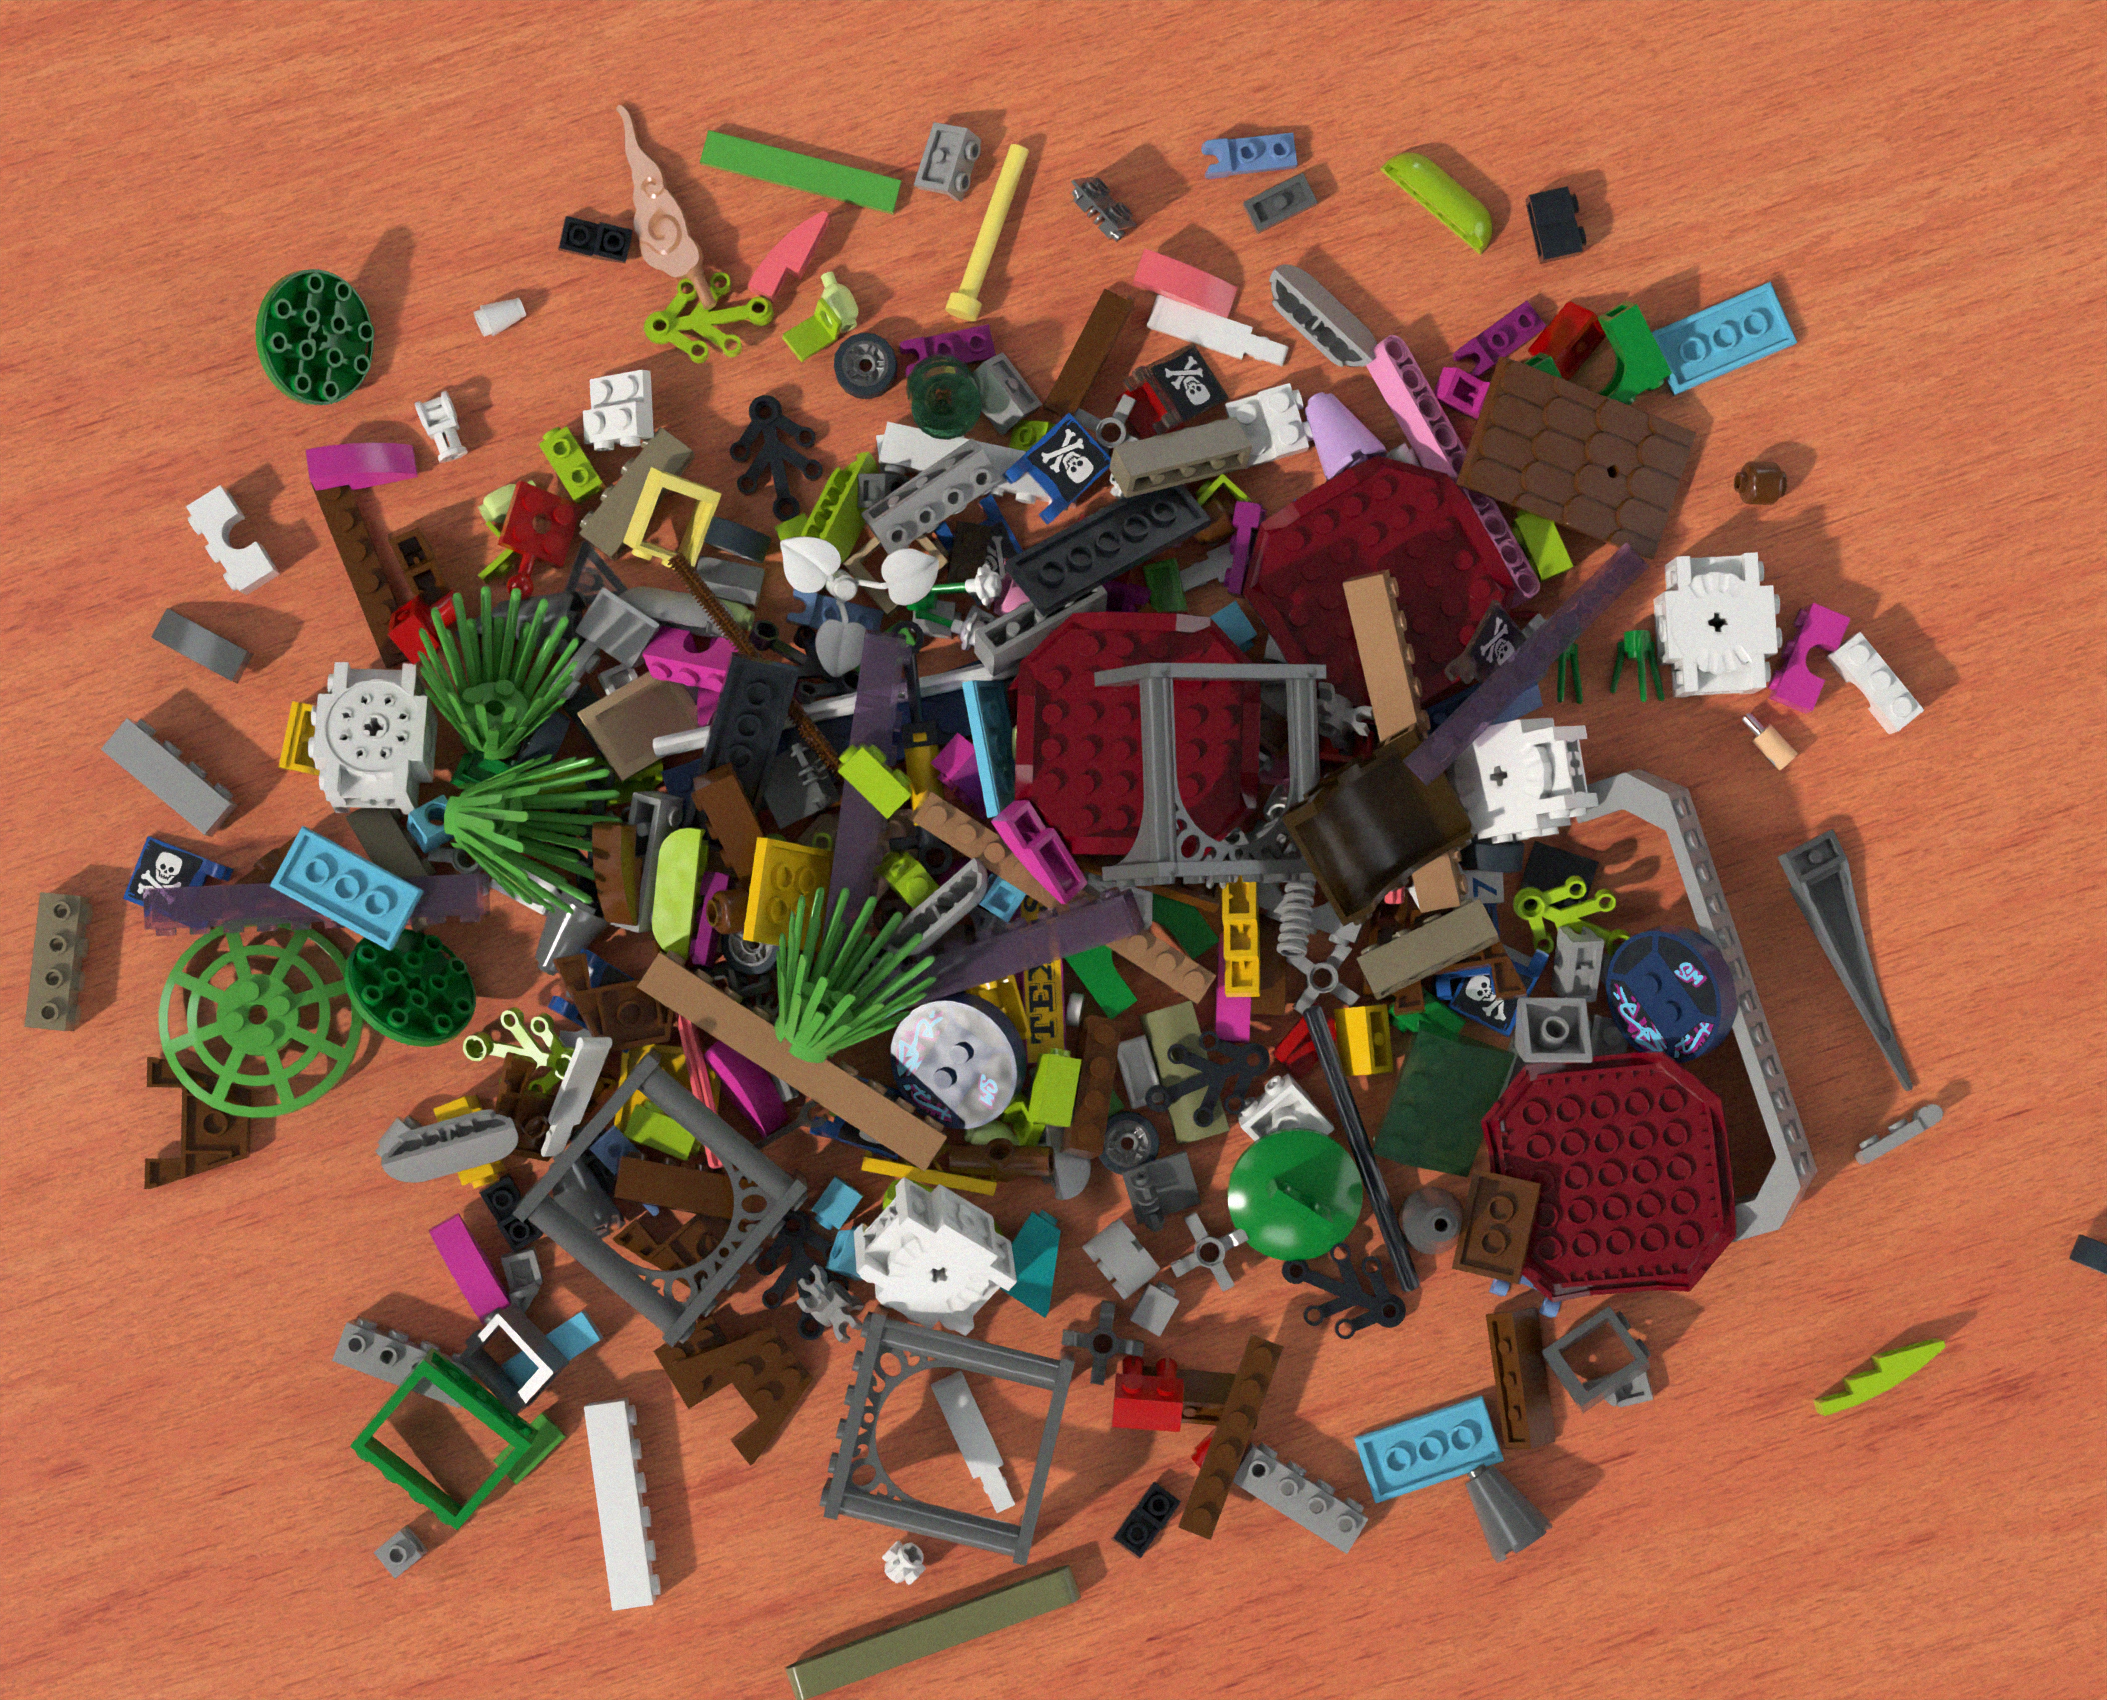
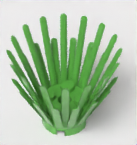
[418,586,579,760]
[444,754,623,914]
[774,887,936,1063]

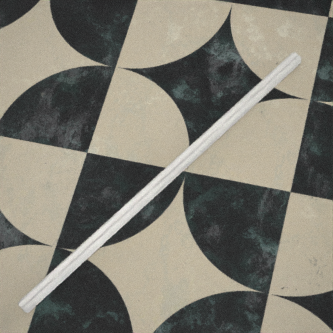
[653,662,1020,758]

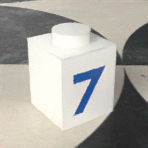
[1463,870,1504,904]

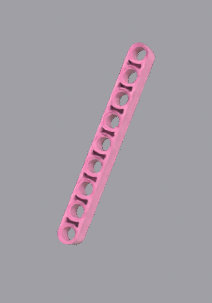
[1366,335,1540,608]

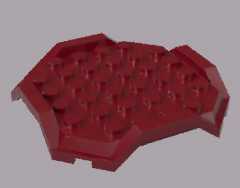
[1242,455,1516,727]
[1015,612,1261,858]
[1481,1051,1737,1302]

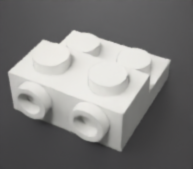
[583,370,654,451]
[1225,383,1313,469]
[1237,1073,1335,1141]

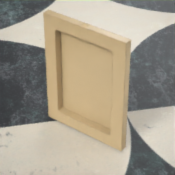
[577,672,698,782]

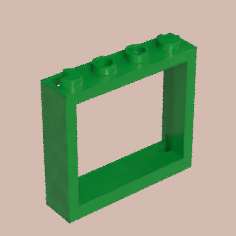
[350,1347,538,1530]

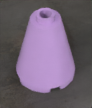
[1305,392,1387,481]

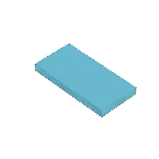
[1652,282,1797,396]
[962,680,1015,818]
[270,826,424,951]
[1353,1395,1504,1503]

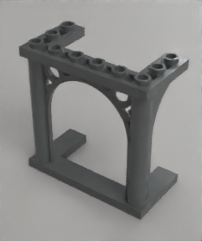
[1094,663,1326,887]
[512,1047,808,1347]
[819,1305,1075,1566]

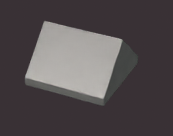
[575,587,660,669]
[1514,998,1593,1063]

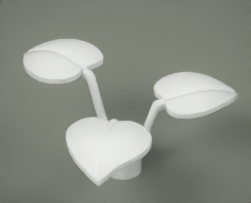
[780,536,939,677]

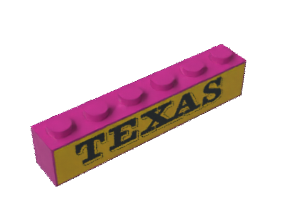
[1013,895,1066,1065]

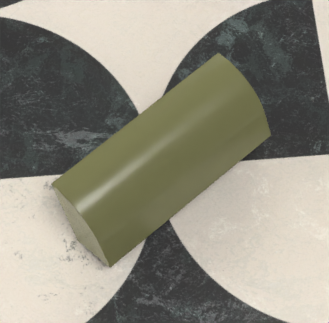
[1139,1000,1230,1145]

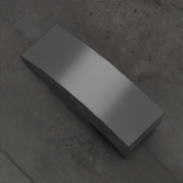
[151,608,254,684]

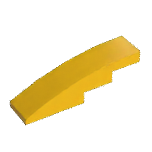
[1222,858,1260,997]

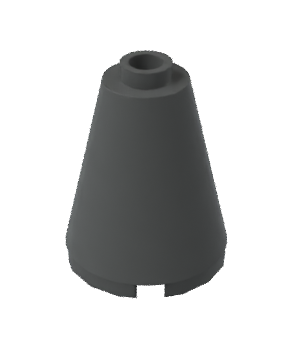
[491,590,588,658]
[535,878,611,976]
[549,1152,626,1239]
[1398,1187,1464,1254]
[1465,1463,1553,1563]

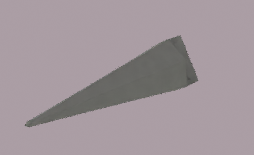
[1778,829,1913,1091]

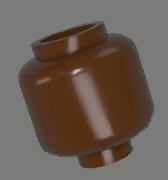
[1734,461,1787,505]
[1194,497,1236,547]
[706,888,749,934]

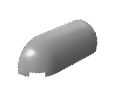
[1269,264,1377,367]
[618,586,735,639]
[882,857,988,956]
[1024,1067,1091,1200]
[381,1109,518,1183]

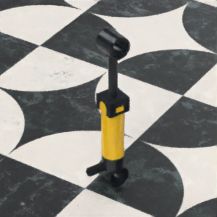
[889,620,952,875]

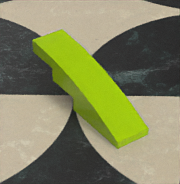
[1814,1338,1946,1416]

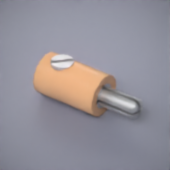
[1742,713,1798,770]

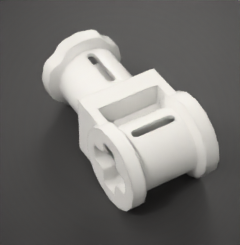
[415,391,468,463]

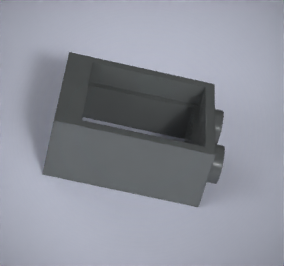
[459,1303,570,1416]
[1542,1306,1651,1413]

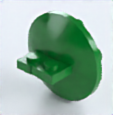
[255,269,375,405]
[344,928,476,1047]
[1227,1128,1363,1261]

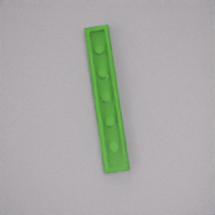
[700,130,902,215]

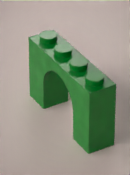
[1524,300,1672,405]
[1063,893,1220,1019]

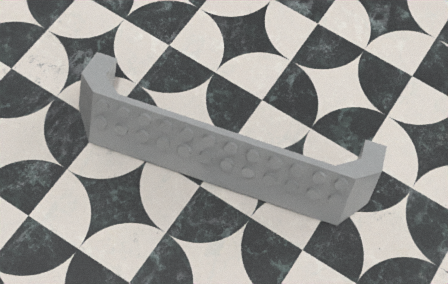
[1576,769,1818,1243]

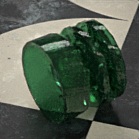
[906,354,982,440]

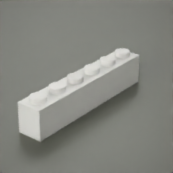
[879,422,1078,511]
[584,1397,661,1611]

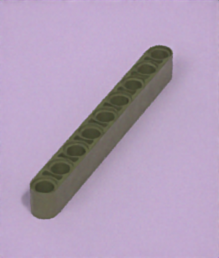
[785,1565,1081,1700]

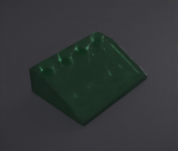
[1372,1020,1515,1177]

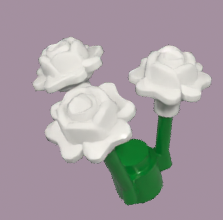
[907,564,1002,651]

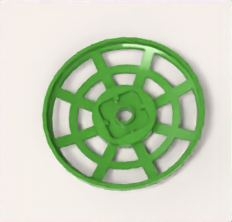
[159,916,364,1118]

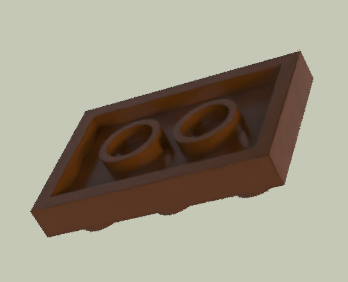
[1452,1169,1542,1285]

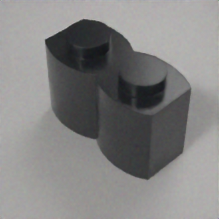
[1526,186,1586,264]

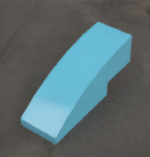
[501,1310,603,1388]

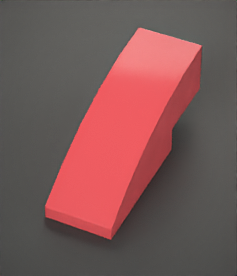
[748,211,831,303]
[1133,248,1238,318]

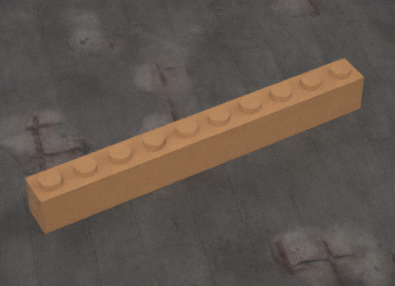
[1343,569,1469,913]
[909,790,1216,1004]
[637,949,947,1171]

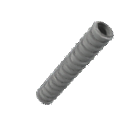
[1277,880,1317,958]

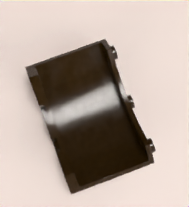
[1281,722,1475,927]

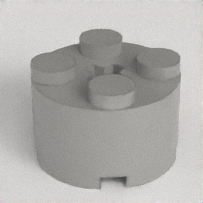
[1082,1218,1161,1300]

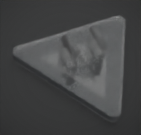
[563,540,628,606]

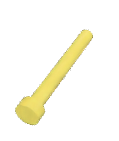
[945,144,1029,321]

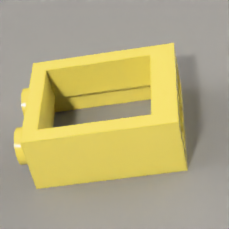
[623,467,722,569]

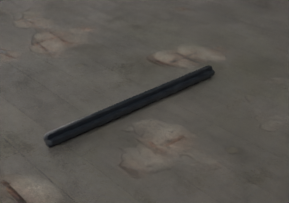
[1303,1005,1420,1292]

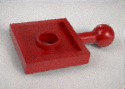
[497,480,581,600]

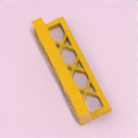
[861,1143,997,1196]

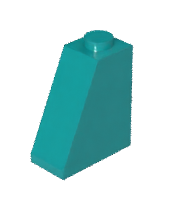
[1000,1210,1061,1318]

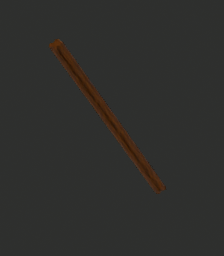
[667,552,890,831]

